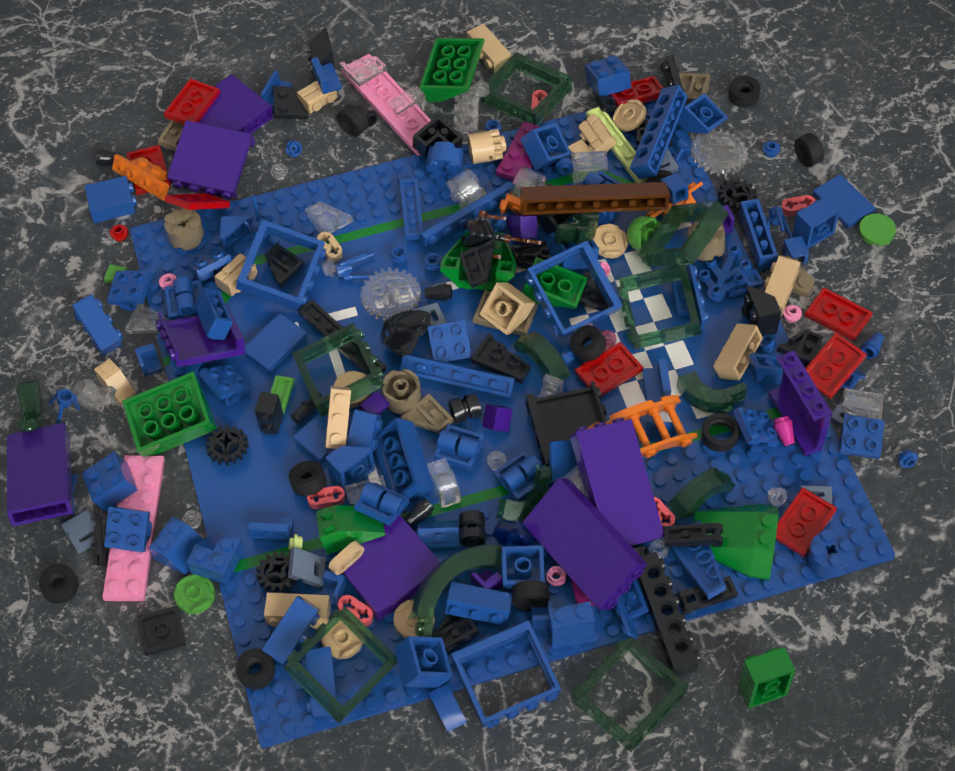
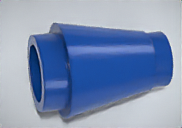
[861,332,884,359]

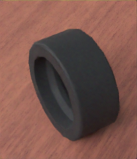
[701,413,740,452]

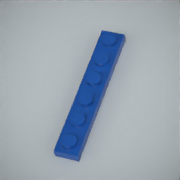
[420,182,514,247]
[400,354,515,398]

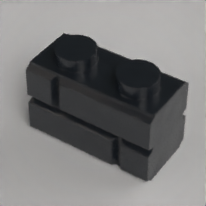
[255,392,284,434]

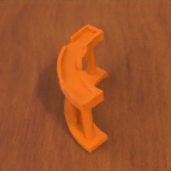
[587,395,698,458]

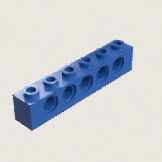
[630,84,688,179]

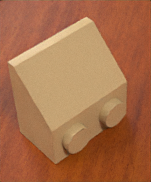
[479,282,535,335]

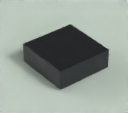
[596,96,618,113]

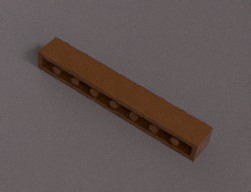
[520,182,670,215]

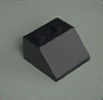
[307,28,335,80]

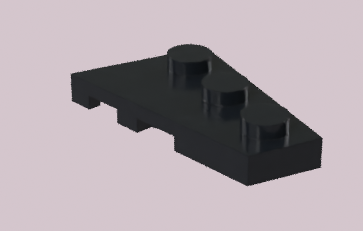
[471,333,531,384]

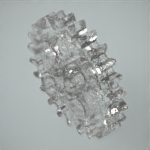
[691,128,749,176]
[360,267,421,321]

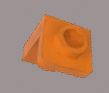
[499,194,522,216]

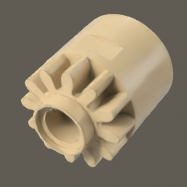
[467,129,506,164]

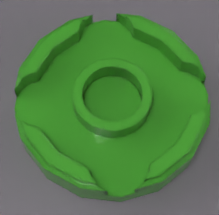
[859,214,896,246]
[174,574,215,614]

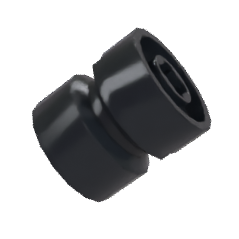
[448,392,482,424]
[459,510,486,548]

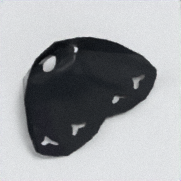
[381,310,431,356]

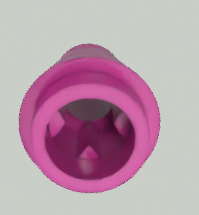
[773,416,795,446]

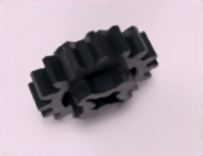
[717,178,758,213]
[205,425,249,466]
[256,551,298,593]

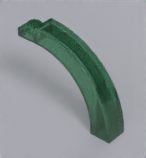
[410,545,502,637]

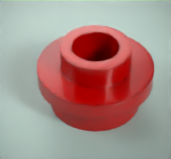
[110,224,128,242]

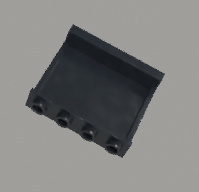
[525,381,607,472]

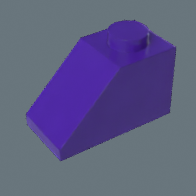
[505,214,537,240]

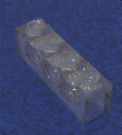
[453,85,480,145]

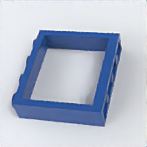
[236,219,326,311]
[525,241,623,339]
[451,620,561,729]

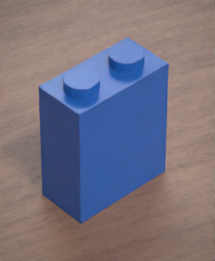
[84,176,137,223]
[548,601,595,649]

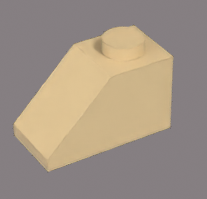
[94,358,136,405]

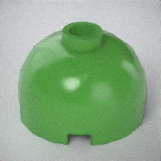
[627,215,661,253]

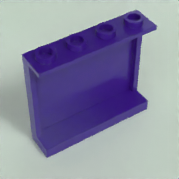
[198,74,273,134]
[167,120,256,199]
[156,301,245,367]
[768,351,832,457]
[342,515,445,622]

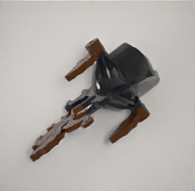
[461,210,542,259]

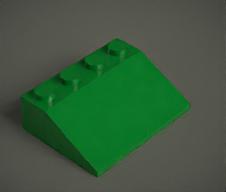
[419,38,485,102]
[122,371,217,457]

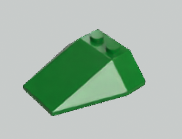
[440,230,516,291]
[694,504,779,580]

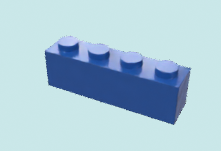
[739,199,778,272]

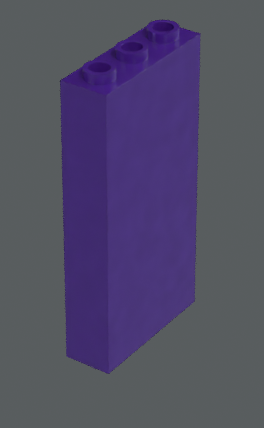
[570,417,664,546]
[7,423,73,527]
[523,478,647,610]

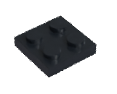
[137,606,186,656]

